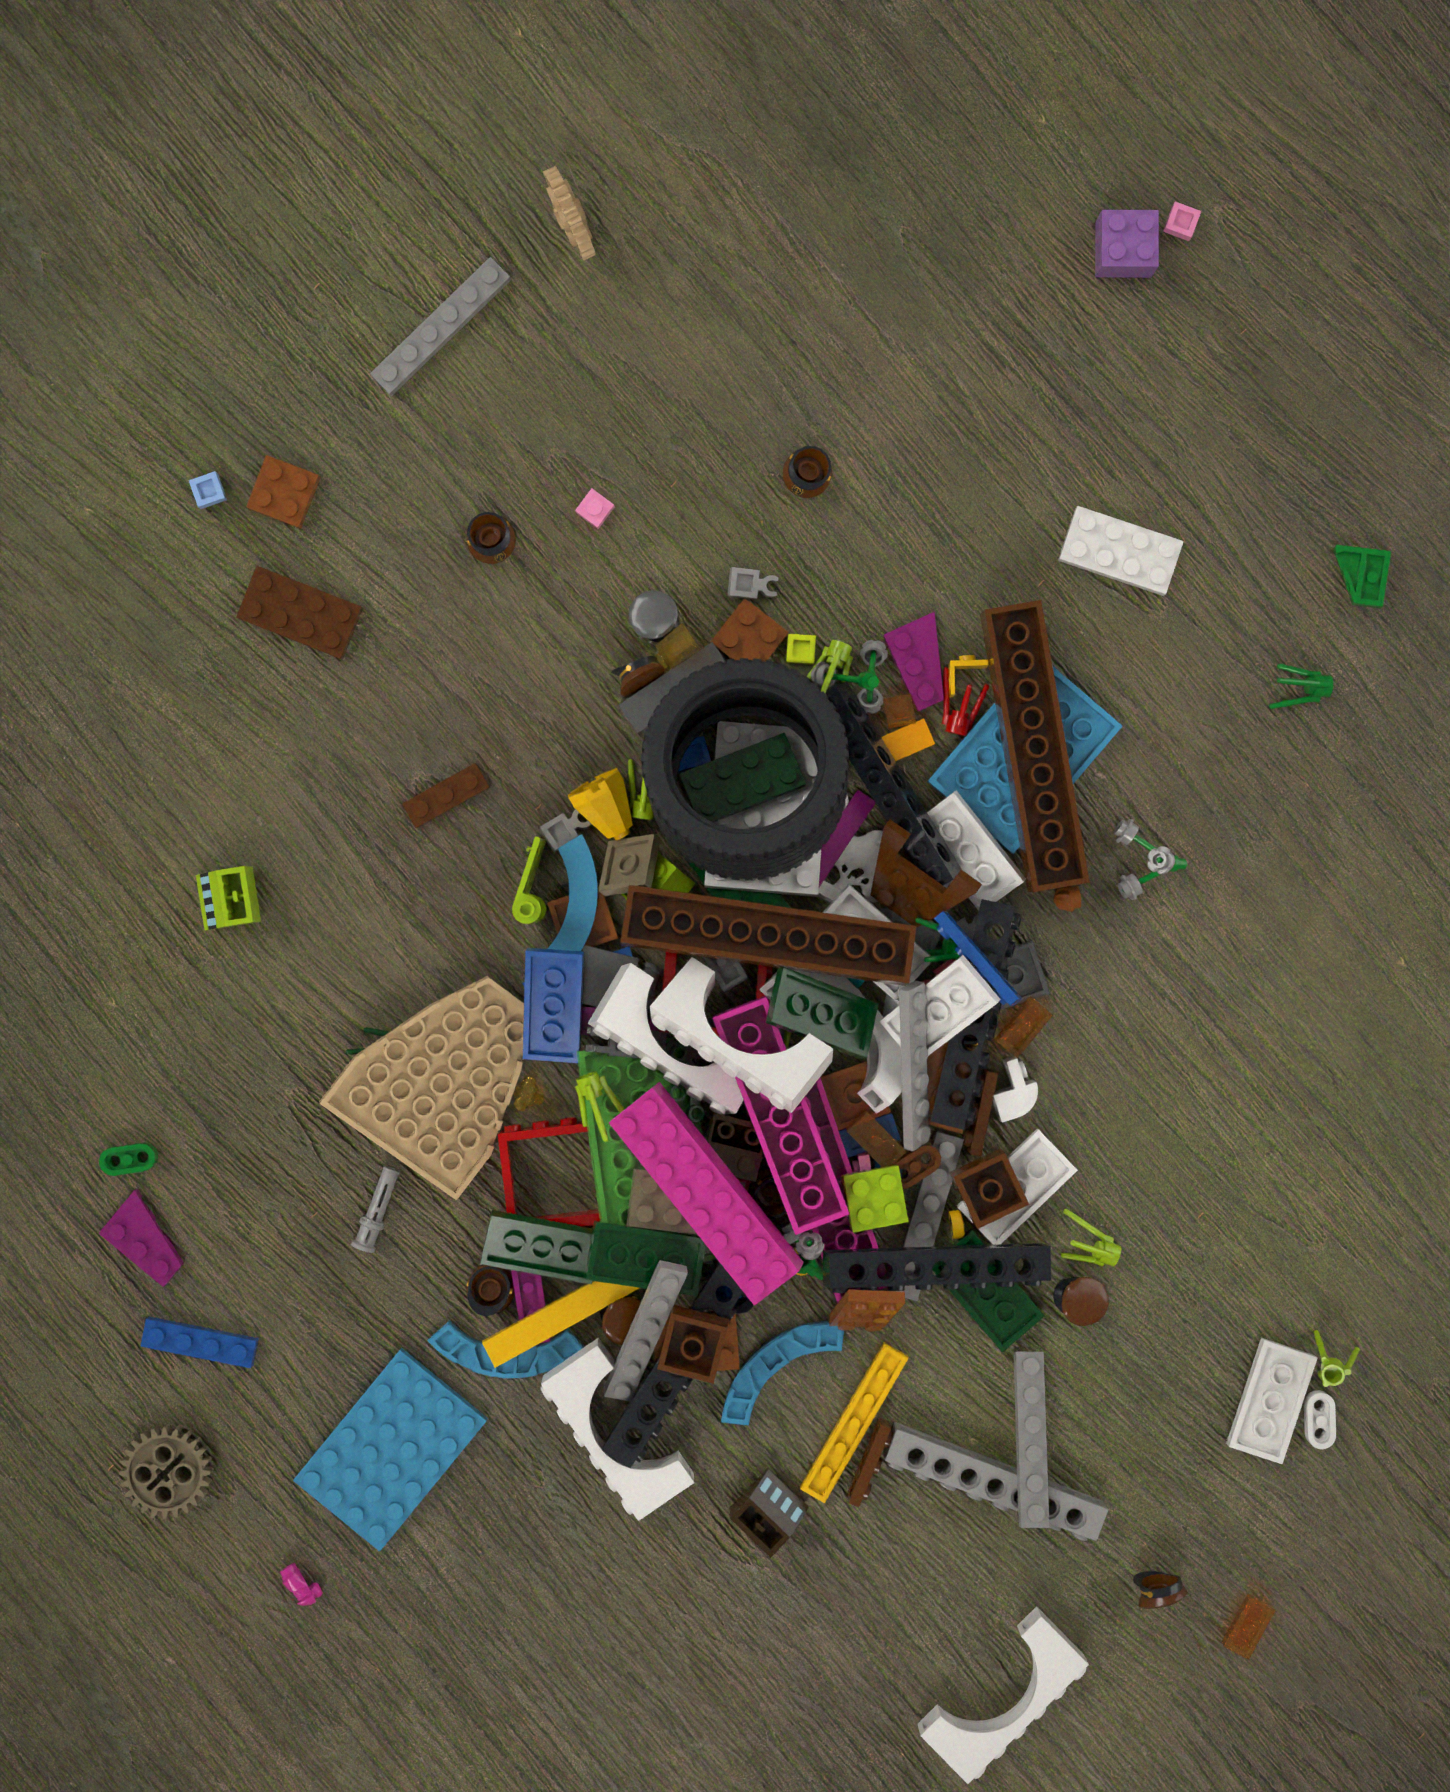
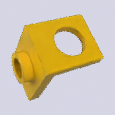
[948,655,989,697]

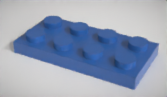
[523,948,584,1063]

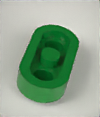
[99,1142,158,1176]

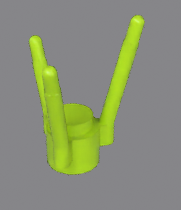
[807,640,853,694]
[628,759,654,820]
[575,1071,625,1142]
[1061,1209,1121,1267]
[1314,1330,1360,1387]

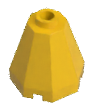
[568,768,633,840]

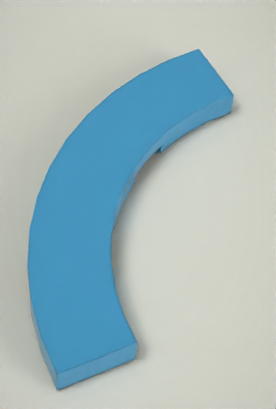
[547,834,598,951]
[427,1320,585,1378]
[721,1321,844,1425]

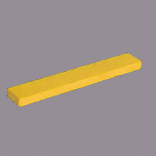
[482,1281,639,1368]
[800,1342,909,1503]

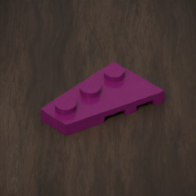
[883,612,944,712]
[98,1189,184,1287]

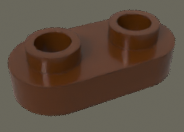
[890,1144,941,1189]

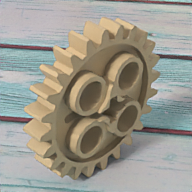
[543,166,596,260]

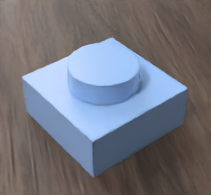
[189,471,227,509]

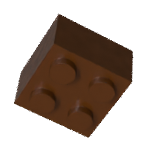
[949,1149,1030,1229]
[657,1305,729,1384]

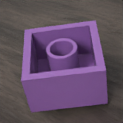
[1095,210,1159,278]

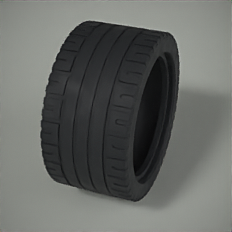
[641,658,849,881]

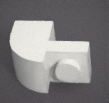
[992,1056,1038,1123]

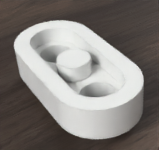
[1304,1390,1336,1449]

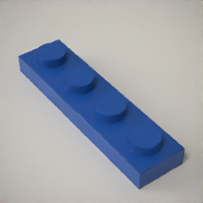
[934,911,1023,1006]
[140,1317,259,1368]

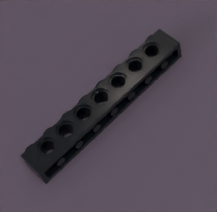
[826,682,962,886]
[931,899,1022,1130]
[823,1243,1051,1293]
[602,1262,746,1468]

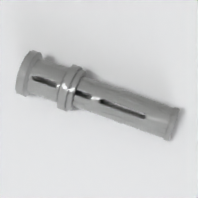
[351,1165,400,1253]

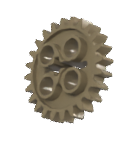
[119,1424,214,1519]

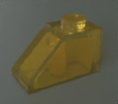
[654,623,699,670]

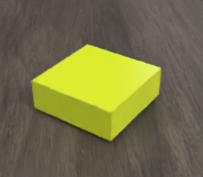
[786,634,816,665]

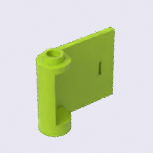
[512,836,547,924]

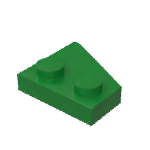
[1334,545,1391,609]

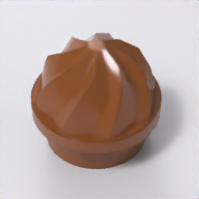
[1053,886,1081,912]

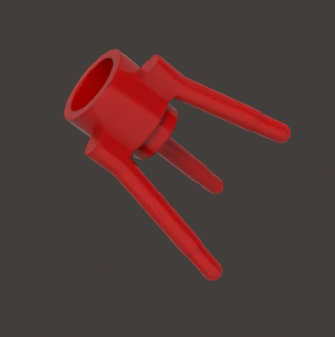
[941,667,990,736]

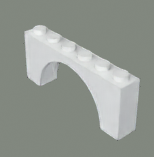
[650,957,833,1113]
[588,963,743,1115]
[759,970,902,1114]
[541,1338,694,1521]
[918,1606,1089,1784]

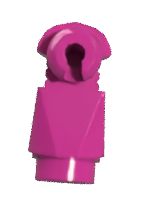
[280,1562,323,1606]

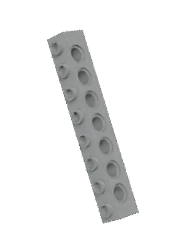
[883,1422,1109,1541]

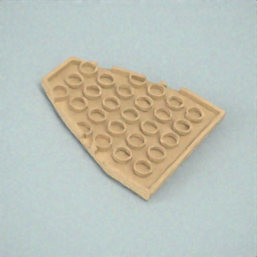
[319,976,524,1200]

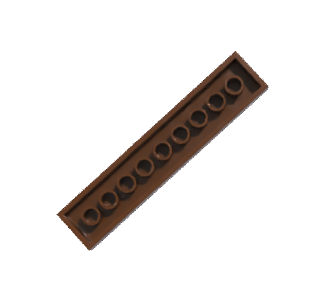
[980,600,1090,892]
[621,885,917,986]

